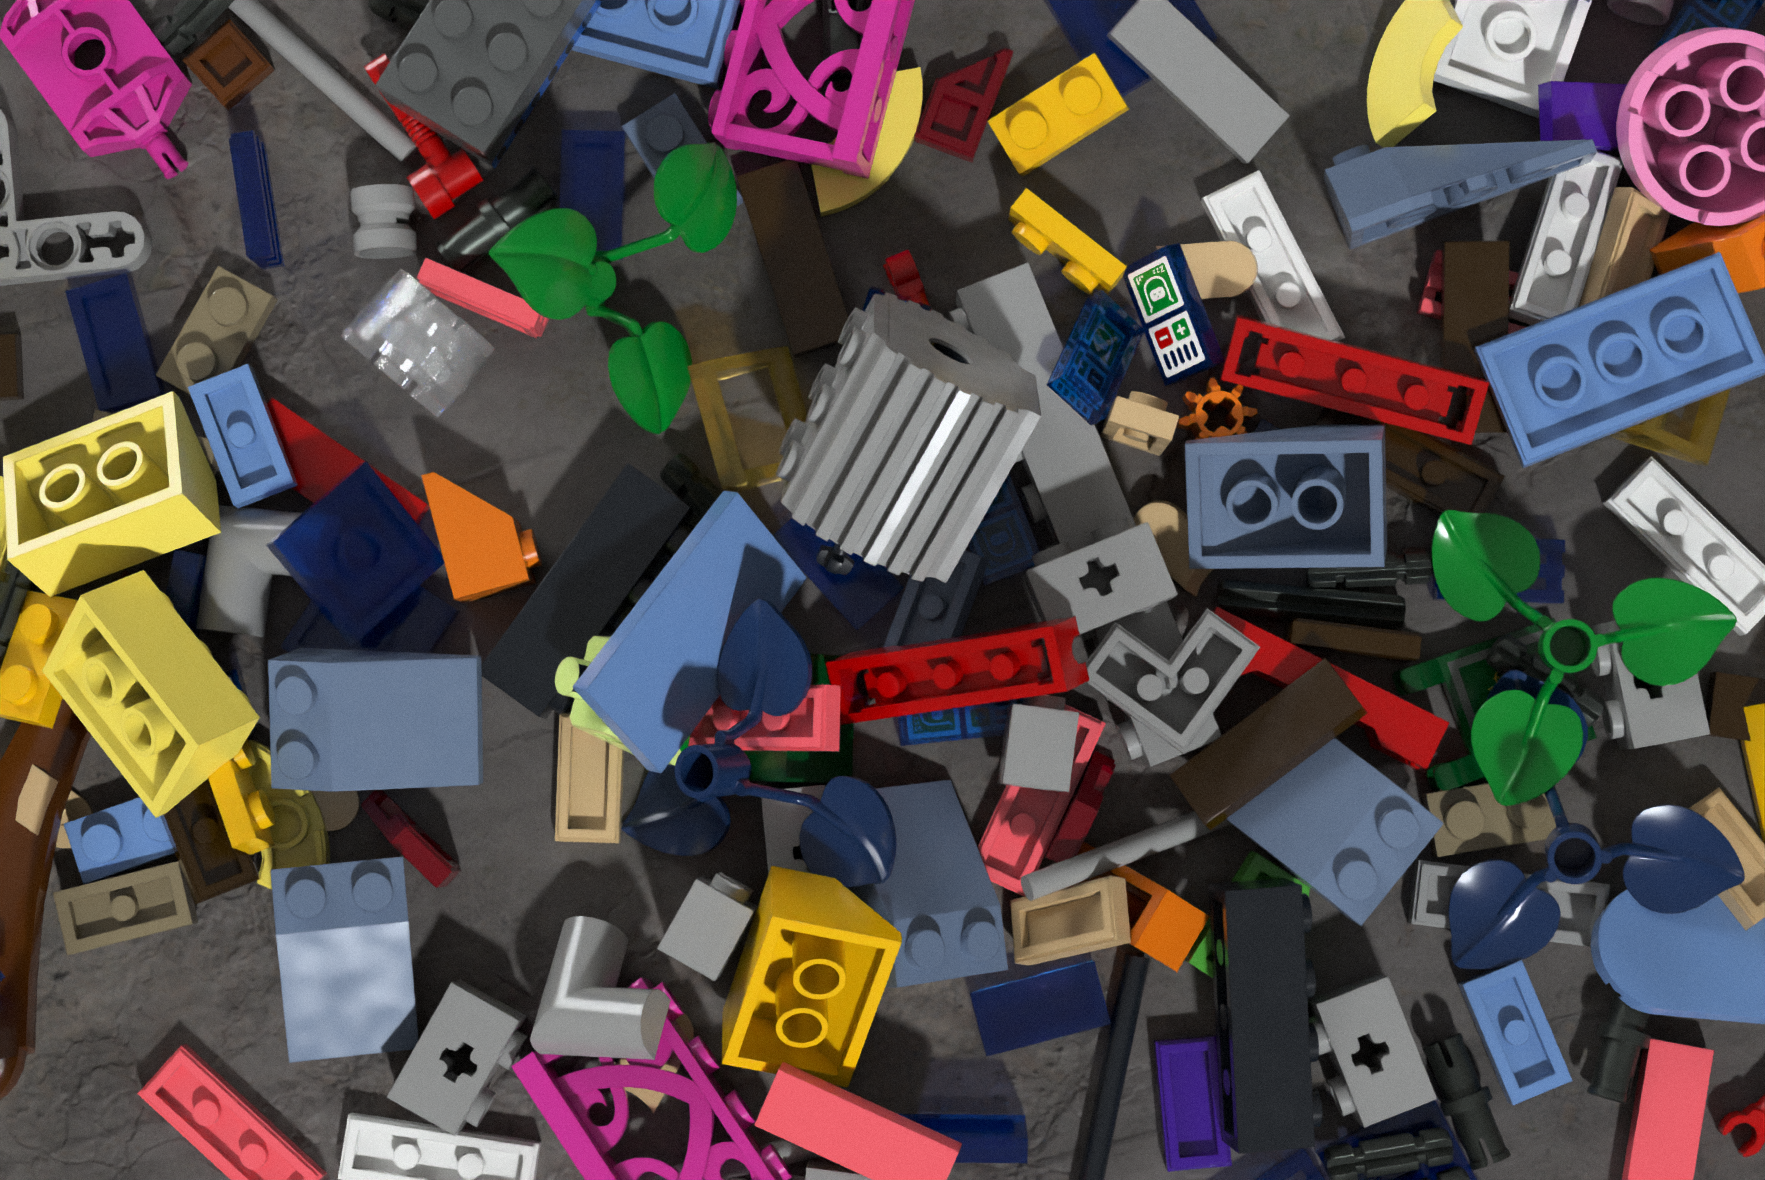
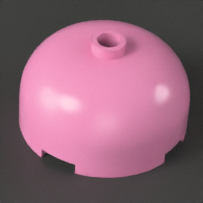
[1616,27,1765,226]

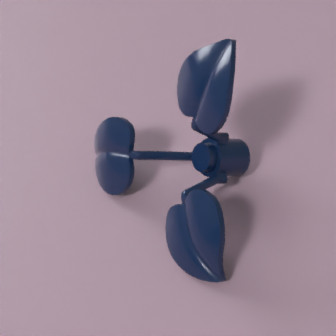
[621,599,897,888]
[1448,669,1745,969]

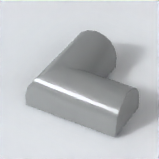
[196,504,340,637]
[1085,608,1260,753]
[530,916,671,1060]

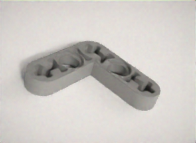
[0,108,152,286]

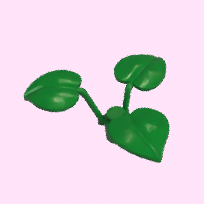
[489,142,737,434]
[1432,510,1737,806]

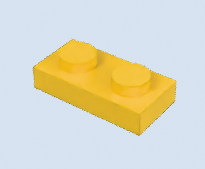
[988,52,1130,177]
[1008,188,1127,297]
[0,590,78,729]
[208,739,276,855]

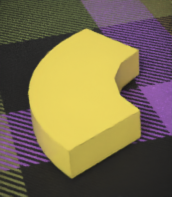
[1367,0,1463,148]
[811,67,923,217]
[248,740,330,889]

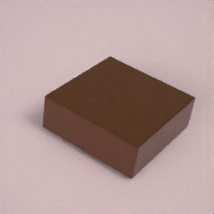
[182,19,275,111]

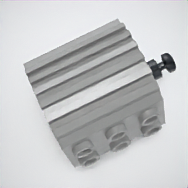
[776,292,1041,583]

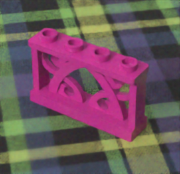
[708,0,915,179]
[511,977,793,1180]

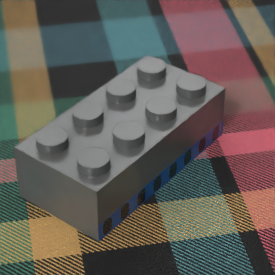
[375,0,603,169]

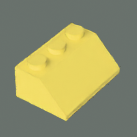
[3,391,221,597]
[42,570,260,818]

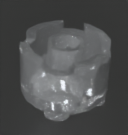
[341,268,495,418]

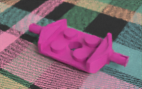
[0,0,192,179]

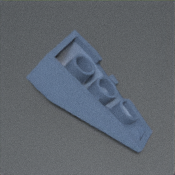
[1324,139,1597,250]

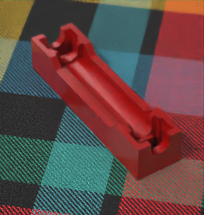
[1220,315,1489,445]
[1211,607,1449,770]
[826,616,1090,725]

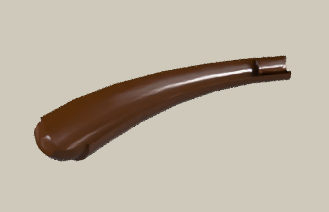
[0,570,132,1100]

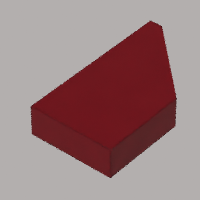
[914,48,1014,163]
[1044,751,1116,863]
[361,790,461,888]

